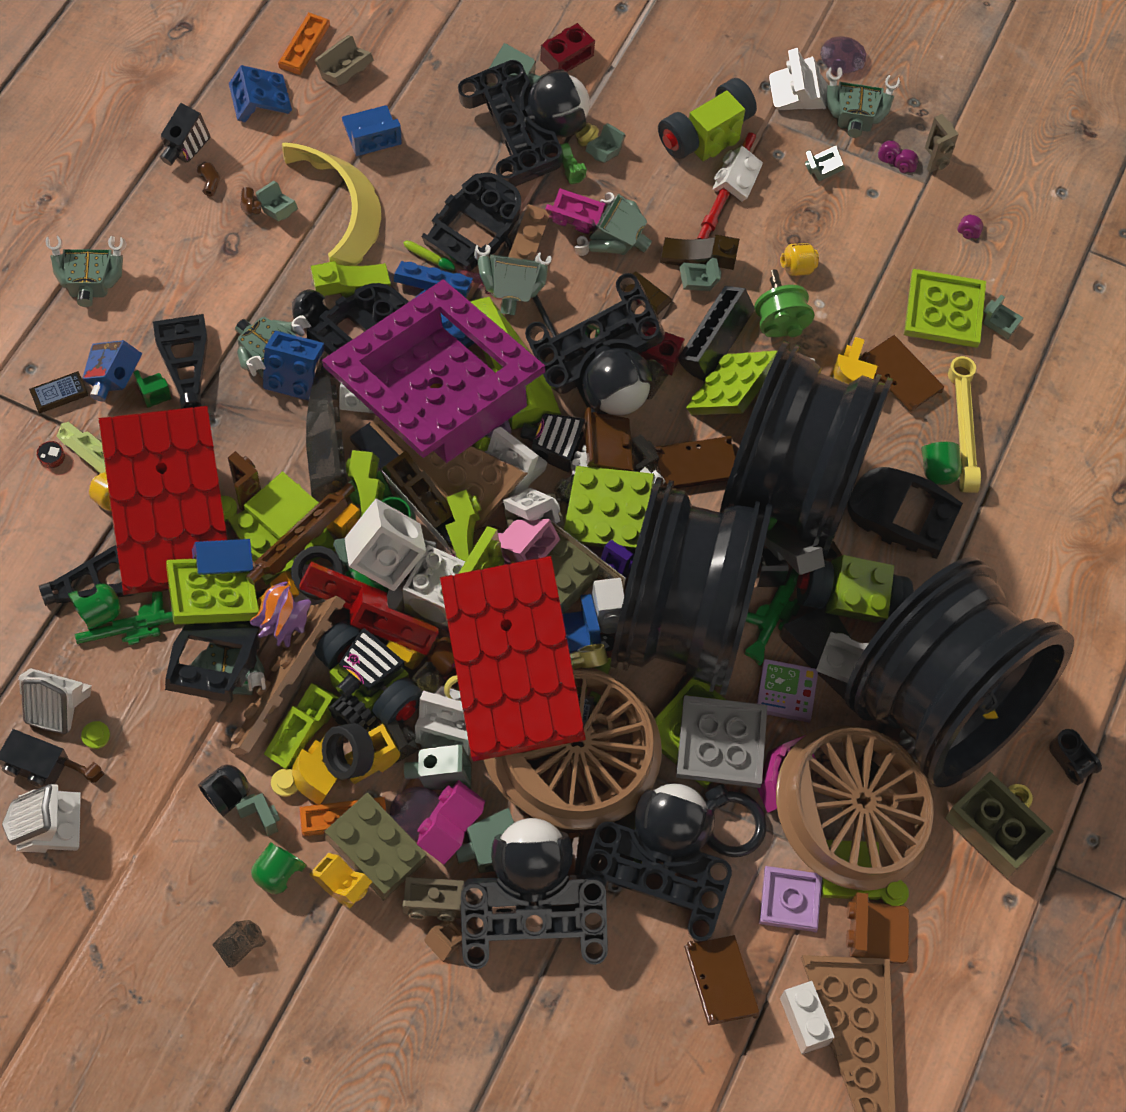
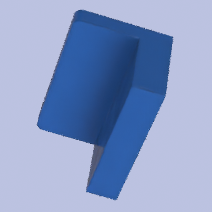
[192,539,253,575]
[563,594,601,653]

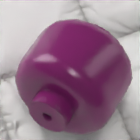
[878,141,902,164]
[893,149,919,173]
[957,215,983,239]

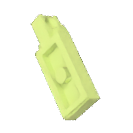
[57,422,106,473]

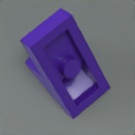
[601,540,634,578]

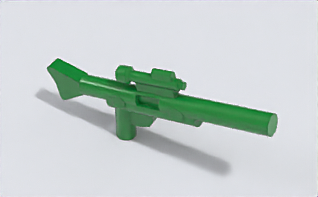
[744,568,800,666]
[75,592,174,645]

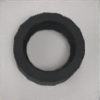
[291,546,345,600]
[322,723,374,780]

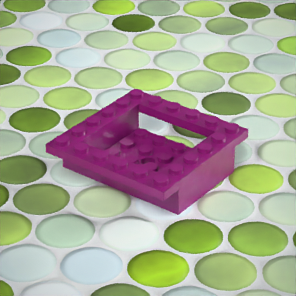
[322,279,545,463]

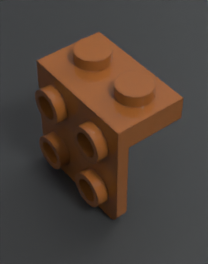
[846,892,909,964]

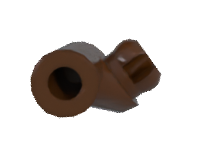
[197,162,220,197]
[240,187,261,215]

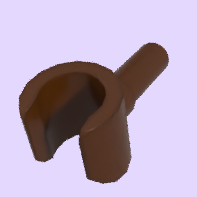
[64,759,105,783]

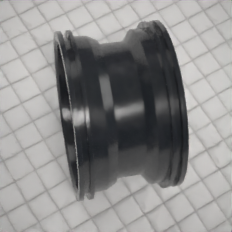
[720,340,893,558]
[610,477,772,696]
[845,557,1074,788]

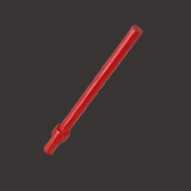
[697,132,756,239]

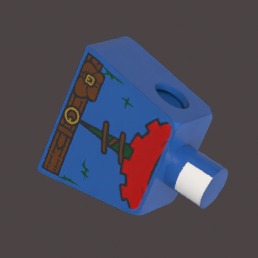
[83,340,142,402]

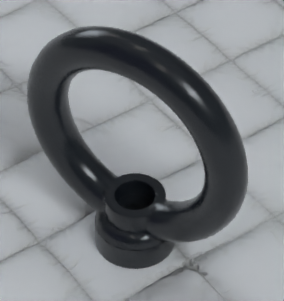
[704,784,767,858]

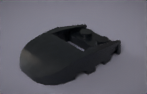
[421,173,521,273]
[307,283,409,355]
[848,467,963,559]
[165,621,261,703]

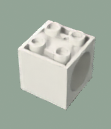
[345,498,426,591]
[403,545,465,632]

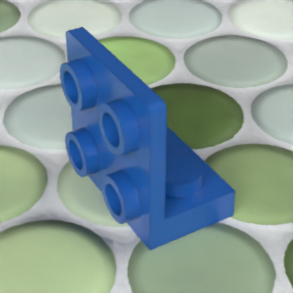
[229,65,292,122]
[342,105,402,156]
[263,330,324,401]

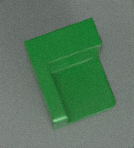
[133,370,172,408]

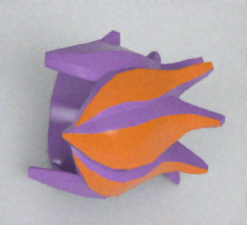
[250,582,311,647]

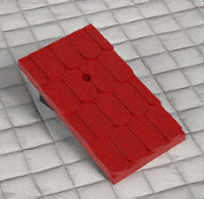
[98,406,227,595]
[440,556,586,762]

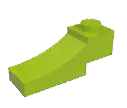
[311,261,391,298]
[346,450,385,517]
[445,489,482,562]
[264,683,339,769]

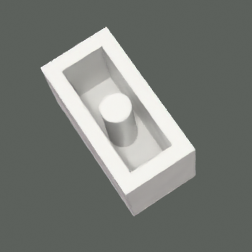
[592,578,624,634]
[780,981,834,1054]

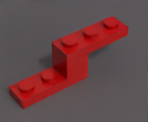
[299,562,439,655]

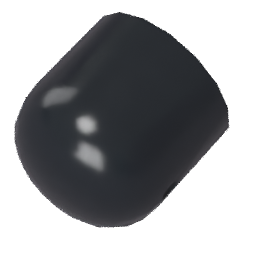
[198,764,250,817]

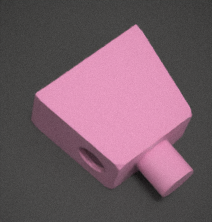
[498,519,560,565]

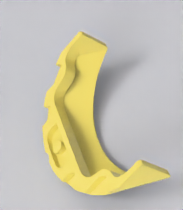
[282,143,381,266]

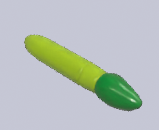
[403,240,455,271]

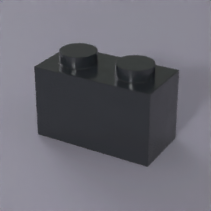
[0,729,69,787]

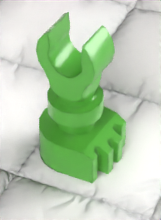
[560,143,587,184]

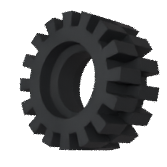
[329,695,380,732]

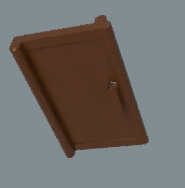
[860,335,944,412]
[584,407,634,471]
[654,436,735,489]
[684,935,760,1026]

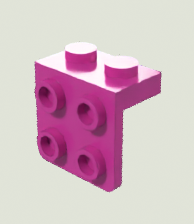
[545,188,606,234]

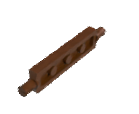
[246,482,355,585]

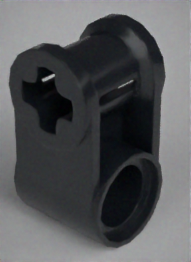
[1050,729,1102,785]

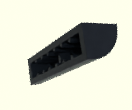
[678,286,755,381]

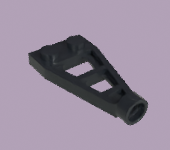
[153,314,208,409]
[38,545,138,606]

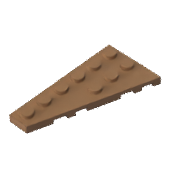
[370,416,528,531]
[229,596,345,756]
[801,955,896,1112]

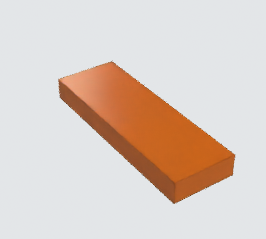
[278,12,330,75]
[299,797,386,837]

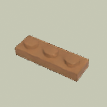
[508,204,550,261]

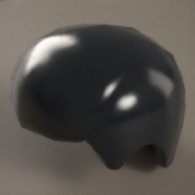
[292,289,330,328]

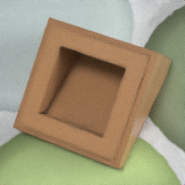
[424,920,462,961]

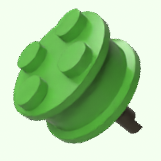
[754,270,815,337]

